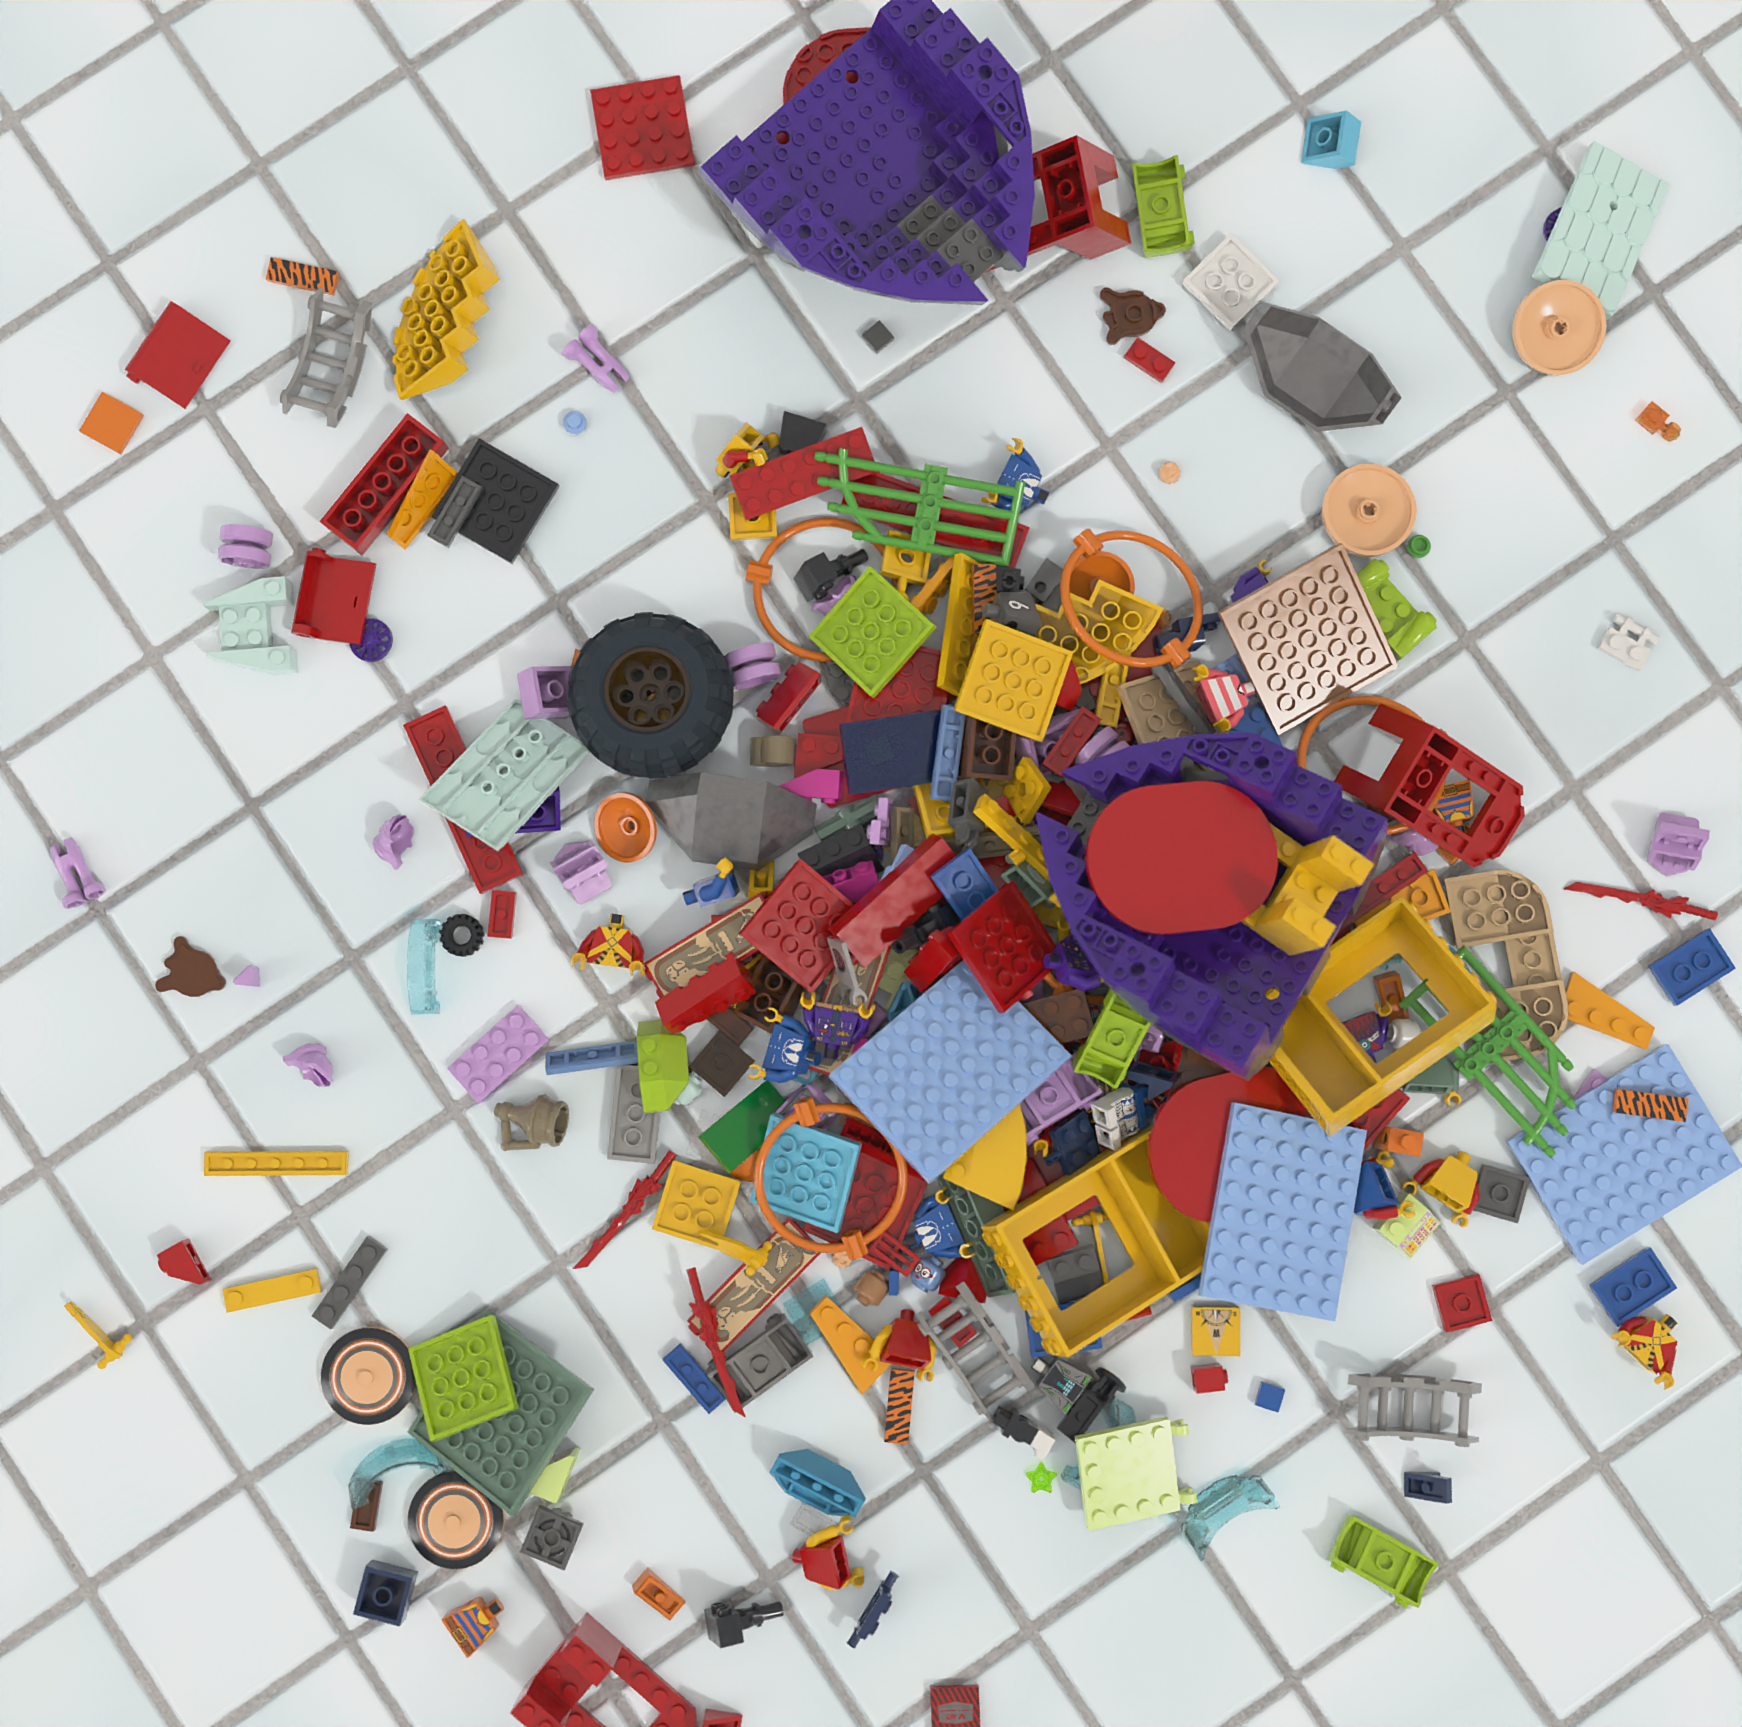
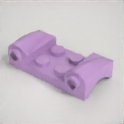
[1020,1053,1103,1146]

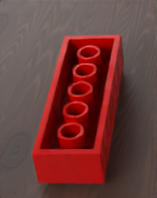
[319,413,449,556]
[729,427,876,521]

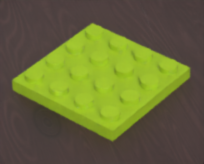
[808,566,937,698]
[408,1315,519,1442]

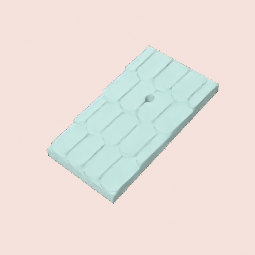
[1532,140,1669,320]
[419,699,590,851]

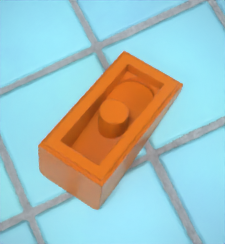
[1373,970,1410,1024]
[632,1568,686,1620]

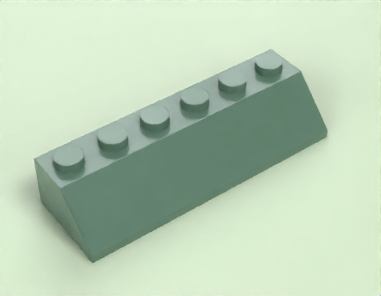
[937,1170,1016,1297]

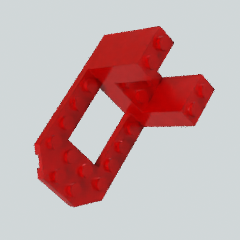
[985,135,1132,273]
[1334,703,1525,867]
[510,1612,697,1727]

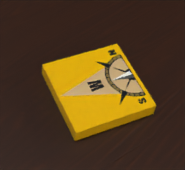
[1191,1306,1240,1356]

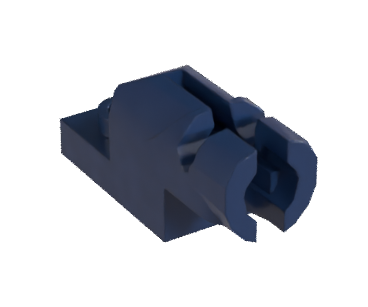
[1153,613,1222,656]

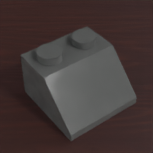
[1047,1244,1104,1304]

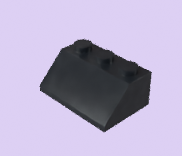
[797,823,885,877]

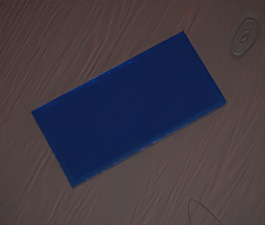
[839,710,967,795]

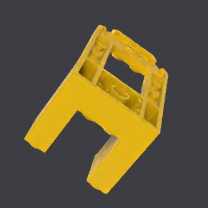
[1241,824,1374,956]

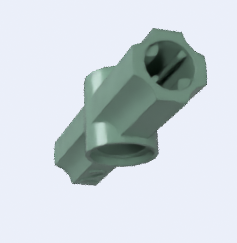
[814,794,879,842]

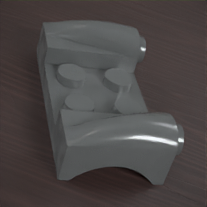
[707,1313,813,1413]

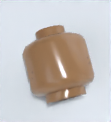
[854,1270,889,1307]

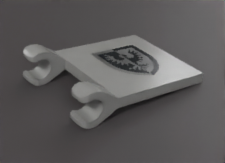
[827,936,868,1006]

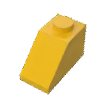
[748,860,774,899]

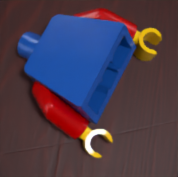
[1353,1150,1416,1220]

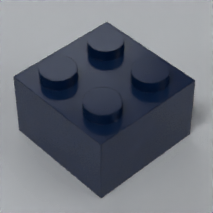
[353,1560,418,1627]

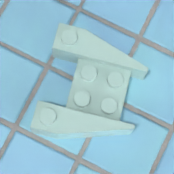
[203,576,298,675]

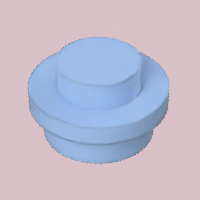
[563,411,587,434]

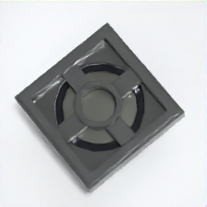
[520,1505,584,1571]

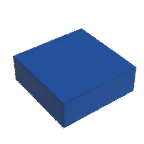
[889,1269,899,1296]
[1254,1381,1285,1413]

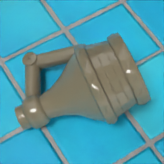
[494,1094,569,1151]

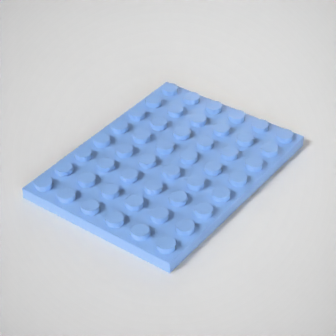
[829,960,1072,1184]
[1505,1044,1742,1265]
[1198,1102,1367,1321]

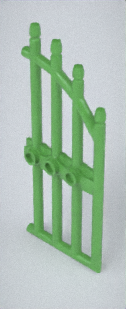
[814,448,1026,567]
[1398,945,1577,1158]

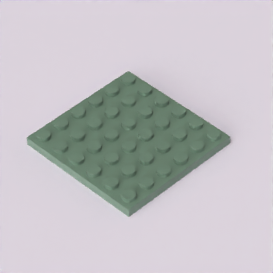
[407,1309,594,1516]

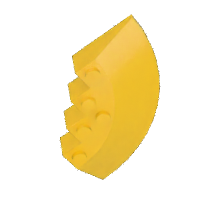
[392,219,500,400]
[1035,579,1164,684]
[943,1103,1027,1210]

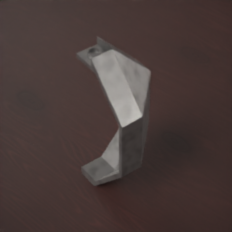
[1244,302,1402,432]
[646,772,817,871]

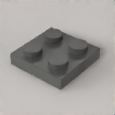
[1473,1164,1530,1224]

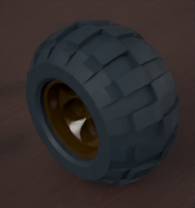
[567,612,734,779]

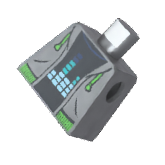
[1031,1356,1092,1414]

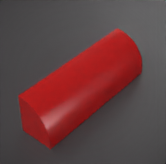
[840,1117,925,1181]

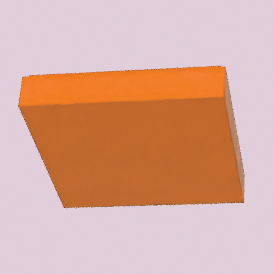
[79,392,144,455]

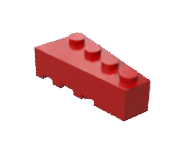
[655,951,756,1034]

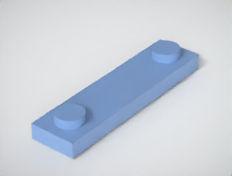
[929,705,966,802]
[545,1041,638,1075]

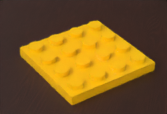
[953,619,1073,742]

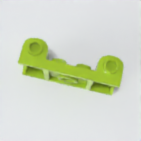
[1132,155,1195,258]
[1357,559,1437,662]
[1071,989,1151,1089]
[1327,1515,1439,1609]

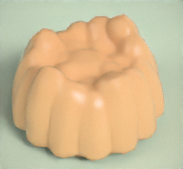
[1158,462,1181,484]
[831,1252,853,1268]

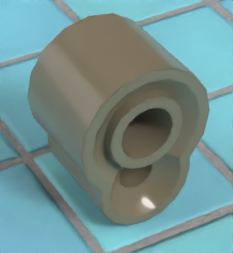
[750,736,794,767]

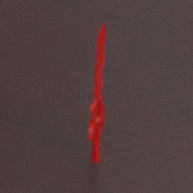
[1564,882,1718,921]
[573,1150,677,1269]
[686,1267,746,1417]

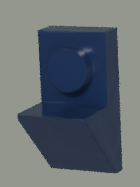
[1127,1061,1181,1101]
[1404,1472,1452,1504]

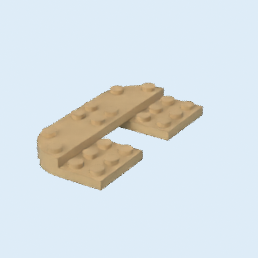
[1444,870,1568,1064]

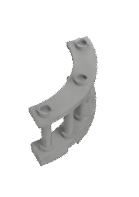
[280,288,372,428]
[916,1281,1036,1419]
[1345,1373,1482,1447]

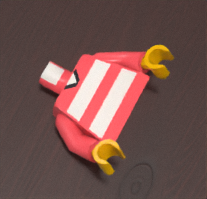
[1192,664,1255,734]

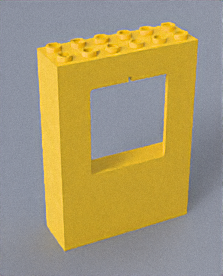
[1266,896,1497,1137]
[981,1125,1210,1358]

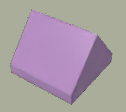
[233,965,260,987]

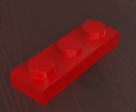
[1042,706,1102,778]

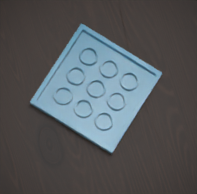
[749,1112,862,1233]

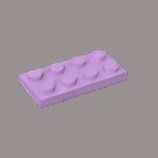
[447,1005,550,1104]

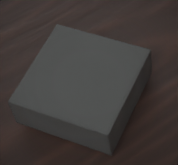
[862,320,894,354]

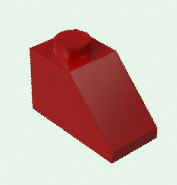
[157,1239,211,1285]

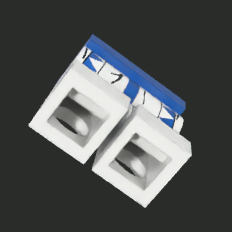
[1091,1083,1153,1150]

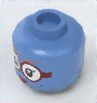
[911,1255,946,1293]

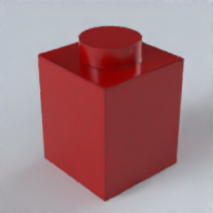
[1190,1363,1228,1394]

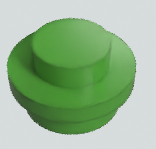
[1407,535,1431,558]

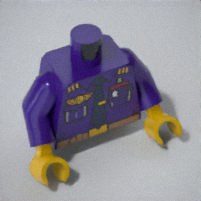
[1043,934,1103,991]
[800,992,876,1060]

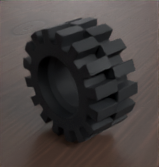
[439,914,485,957]

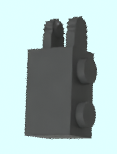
[948,777,989,850]

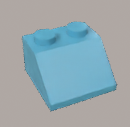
[1301,110,1361,169]

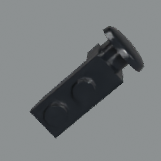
[1057,1367,1126,1443]

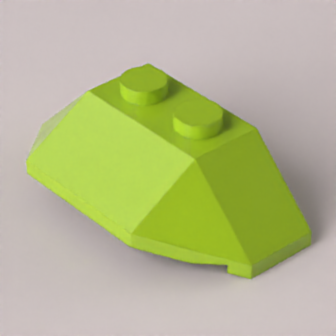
[637,1019,689,1113]

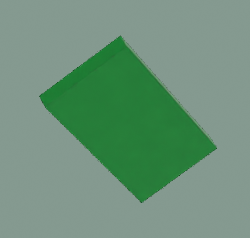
[698,1081,786,1174]

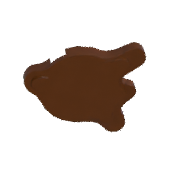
[1100,287,1166,345]
[155,936,226,997]

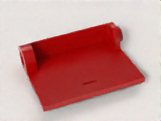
[124,301,231,409]
[291,548,377,645]

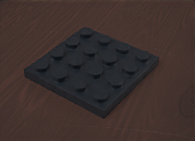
[431,438,560,564]

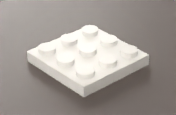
[1181,234,1280,331]

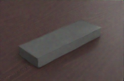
[427,476,483,548]

